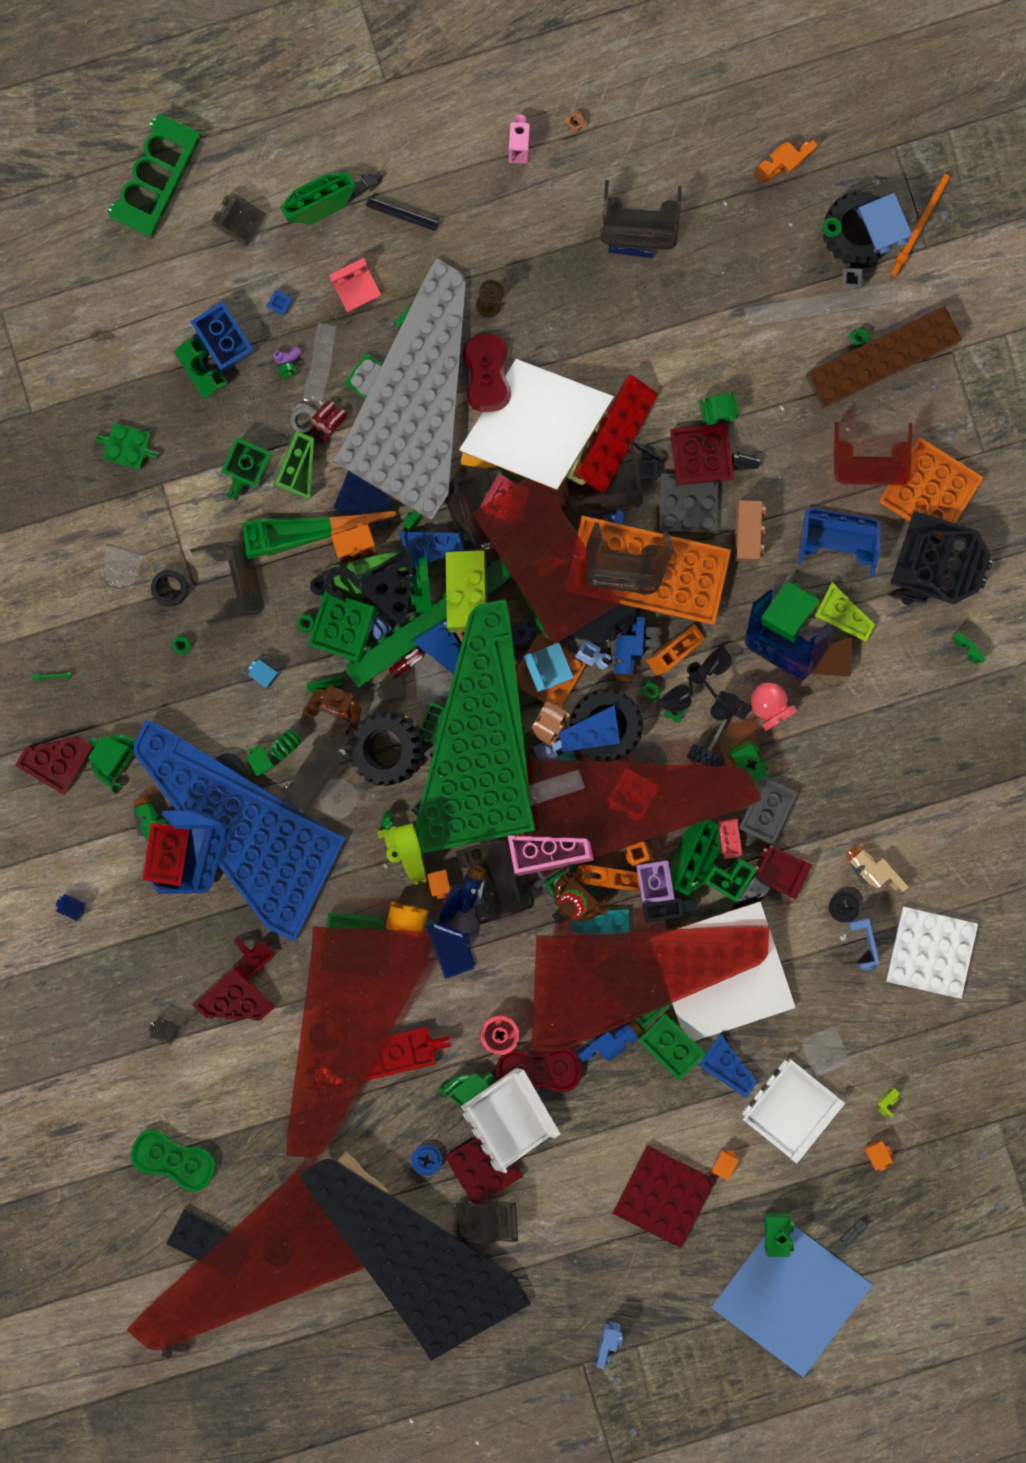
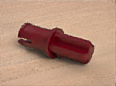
[389,648,424,678]

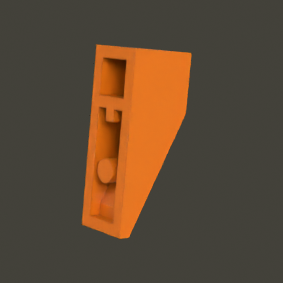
[646,624,705,676]

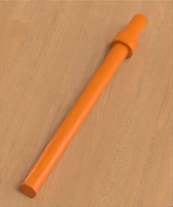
[890,174,951,277]

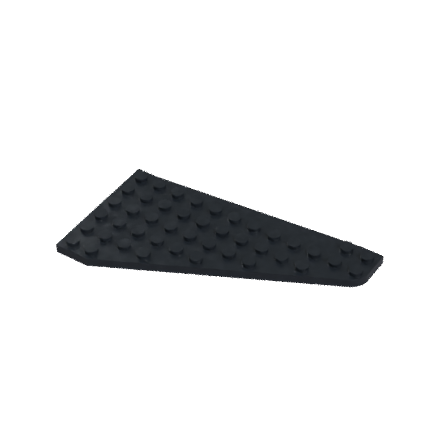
[299,1159,531,1361]

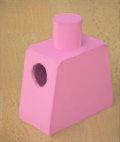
[508,115,530,164]

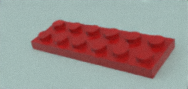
[573,374,658,493]

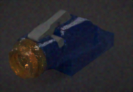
[438,865,486,923]

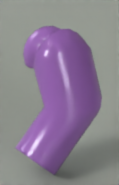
[273,347,302,364]

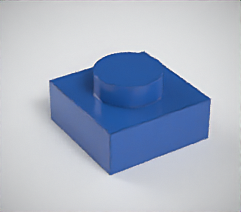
[267,290,293,316]

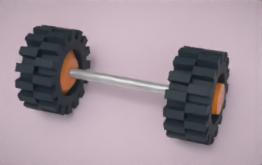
[687,691,751,773]

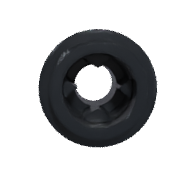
[731,451,760,470]

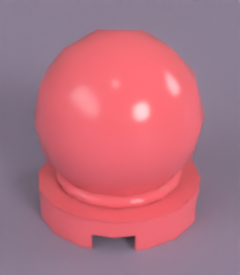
[750,682,798,731]

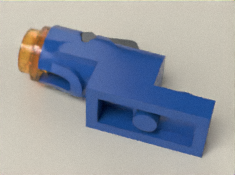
[611,617,645,682]
[576,1020,643,1061]

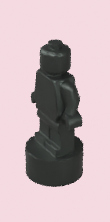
[352,172,383,198]

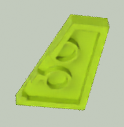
[814,582,875,642]

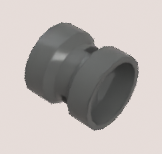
[643,627,663,648]

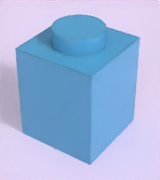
[247,659,279,689]

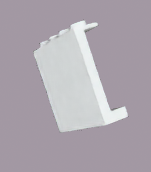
[741,1058,845,1163]
[461,1068,560,1173]

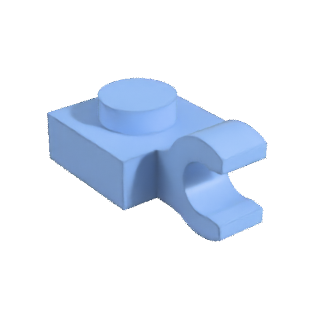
[532,740,562,764]

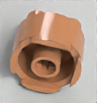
[529,701,571,747]

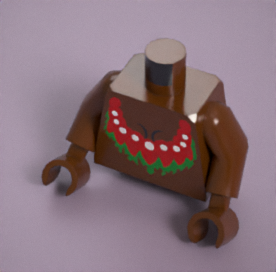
[301,686,362,736]
[552,867,611,924]

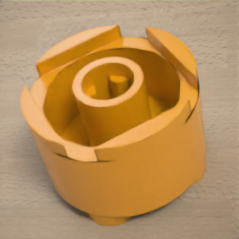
[385,901,428,937]

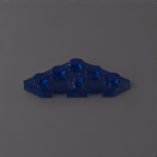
[333,471,393,530]

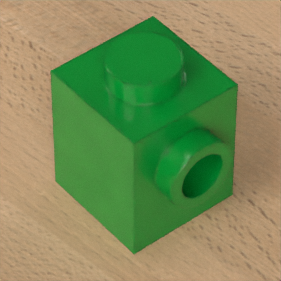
[246,746,275,777]

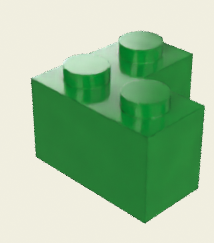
[702,857,757,902]

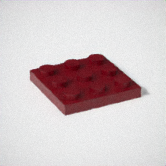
[670,424,734,486]
[445,1138,524,1206]

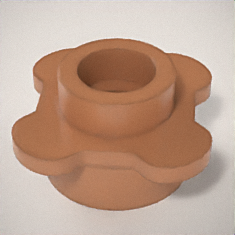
[564,111,587,134]

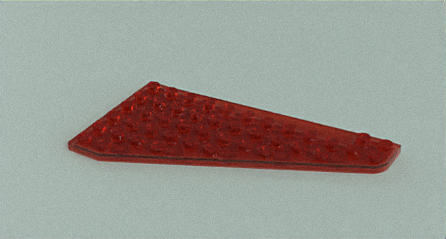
[523,759,762,877]
[127,1169,364,1350]

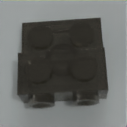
[212,193,266,246]

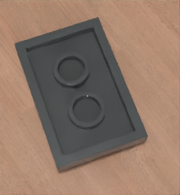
[739,778,798,845]

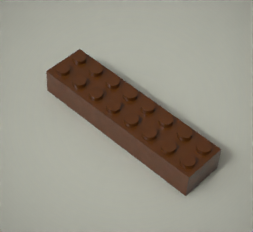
[806,306,962,410]

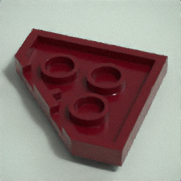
[15,736,94,795]
[193,966,275,1021]

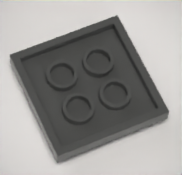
[659,474,718,533]

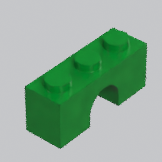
[174,335,229,399]

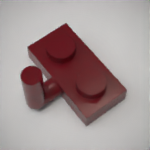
[233,937,276,980]

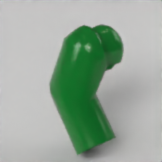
[380,811,394,830]

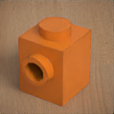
[625,841,654,867]
[864,1139,894,1171]

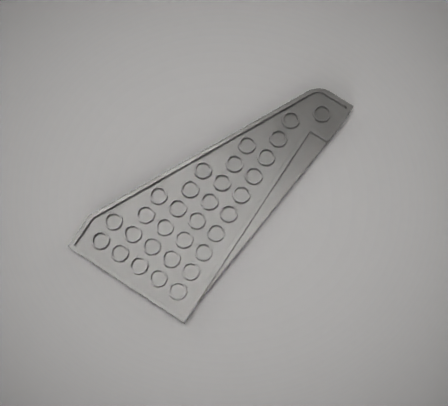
[333,259,465,521]

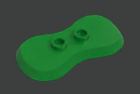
[131,1130,215,1192]

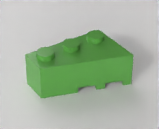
[273,431,314,500]

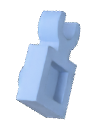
[575,641,612,670]

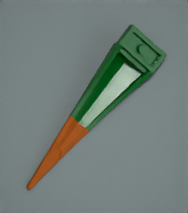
[242,511,397,559]

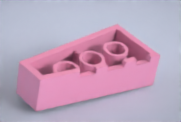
[508,836,593,876]

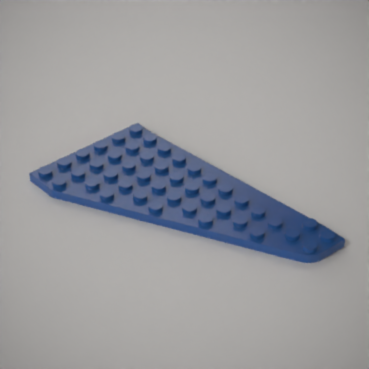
[134,719,345,942]

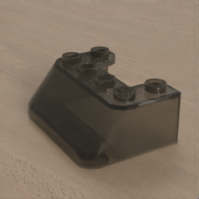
[456,835,534,925]

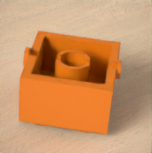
[331,523,378,564]

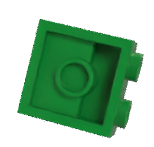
[410,557,432,613]

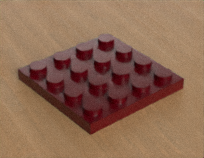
[612,1144,716,1248]

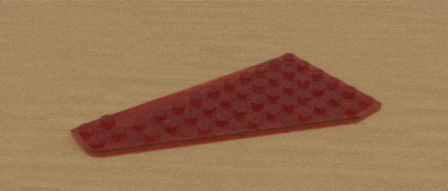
[531,925,770,1051]
[286,926,429,1157]

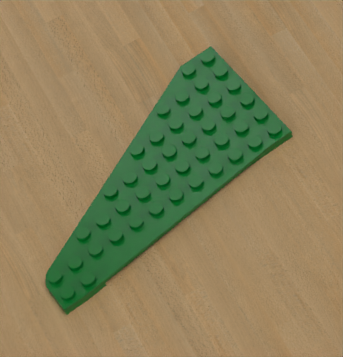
[415,599,535,853]

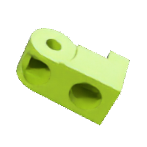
[377,826,401,863]

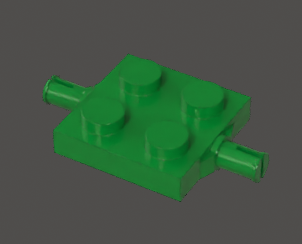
[94,423,159,471]

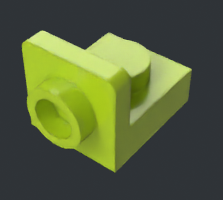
[876,1087,900,1118]

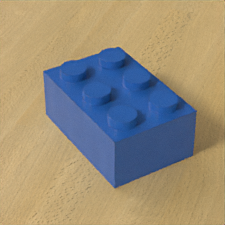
[190,301,255,373]

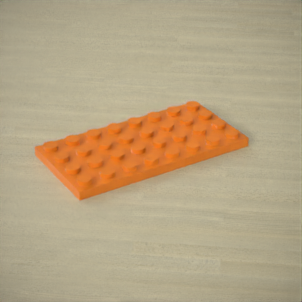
[565,516,731,625]

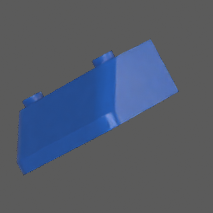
[798,508,881,577]
[148,811,226,894]

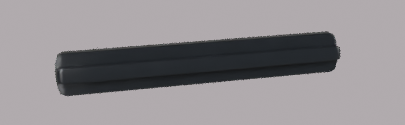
[366,197,439,231]

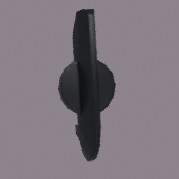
[632,442,665,463]
[889,591,927,605]

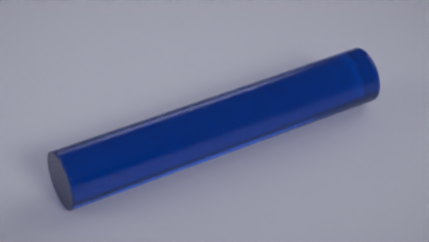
[608,245,653,258]

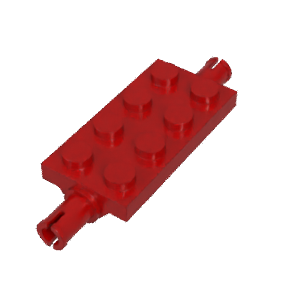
[337,1026,452,1082]

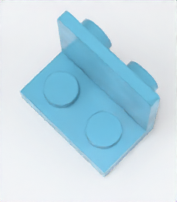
[523,643,573,692]

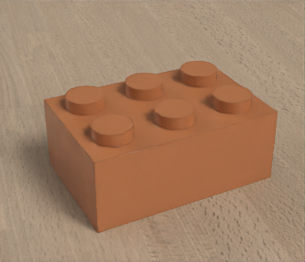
[734,500,766,562]

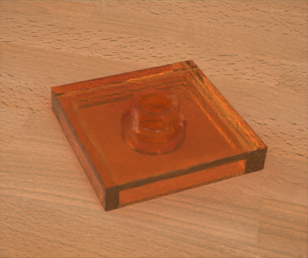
[715,719,764,768]

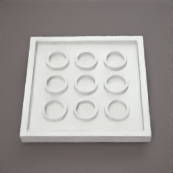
[886,907,978,999]

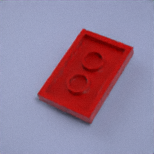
[142,823,189,887]

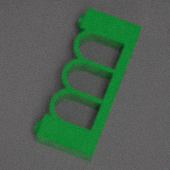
[108,113,202,239]

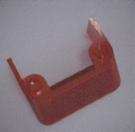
[834,422,913,486]

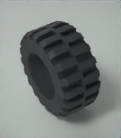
[822,190,887,266]
[570,688,643,762]
[348,711,426,786]

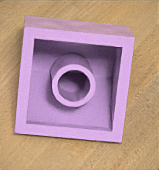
[636,860,674,903]

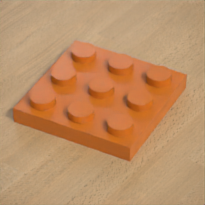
[516,633,587,708]

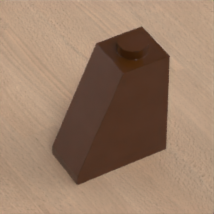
[799,638,852,677]

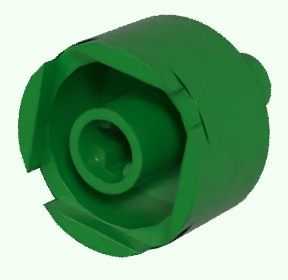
[698,392,740,425]

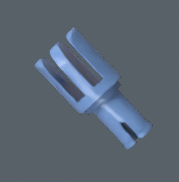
[359,599,392,640]

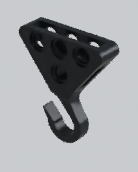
[324,550,414,624]

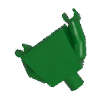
[89,734,136,794]
[435,1071,495,1128]

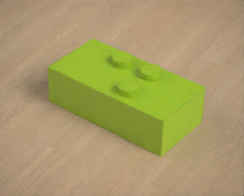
[446,551,487,633]

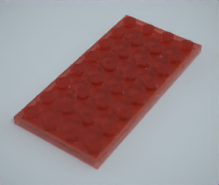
[472,478,620,644]

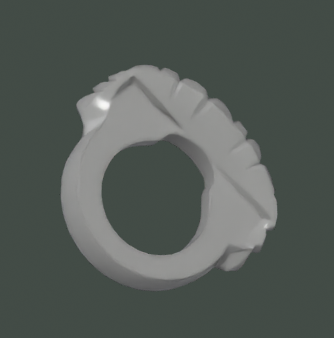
[290,403,316,433]

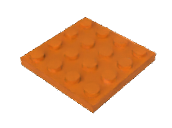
[878,437,984,542]

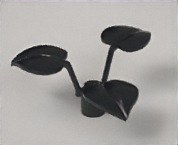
[657,644,741,720]

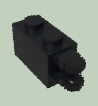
[642,897,697,923]

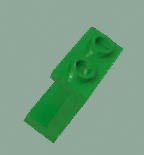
[761,581,819,643]

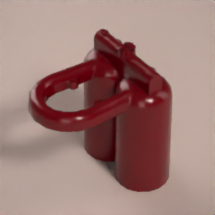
[310,401,347,443]

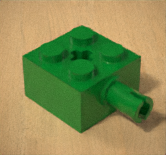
[221,437,273,501]
[764,1213,794,1257]

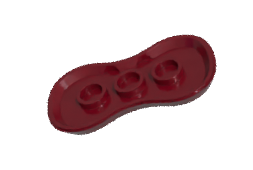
[463,333,511,412]
[496,1047,582,1092]

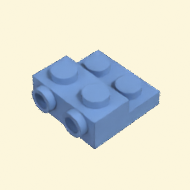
[595,1322,623,1369]

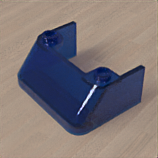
[745,589,833,680]
[426,919,476,979]

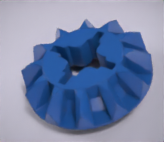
[411,1145,442,1176]

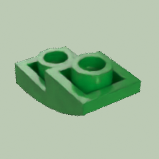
[951,631,986,665]

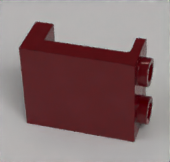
[753,845,812,899]

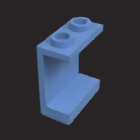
[857,193,912,254]
[846,918,880,971]

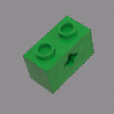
[728,739,769,787]

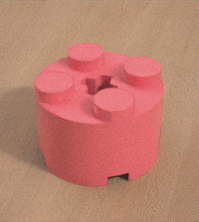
[481,1015,519,1055]

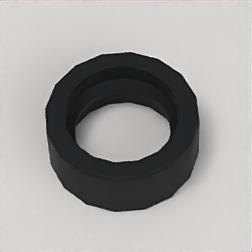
[151,570,188,607]

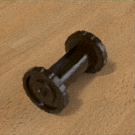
[476,279,505,318]

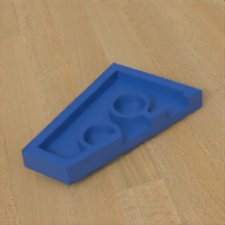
[399,532,465,568]
[412,620,461,675]
[560,705,620,752]
[698,1033,757,1098]

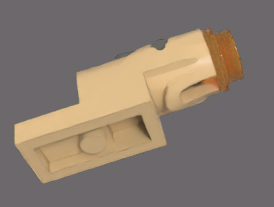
[845,845,908,892]

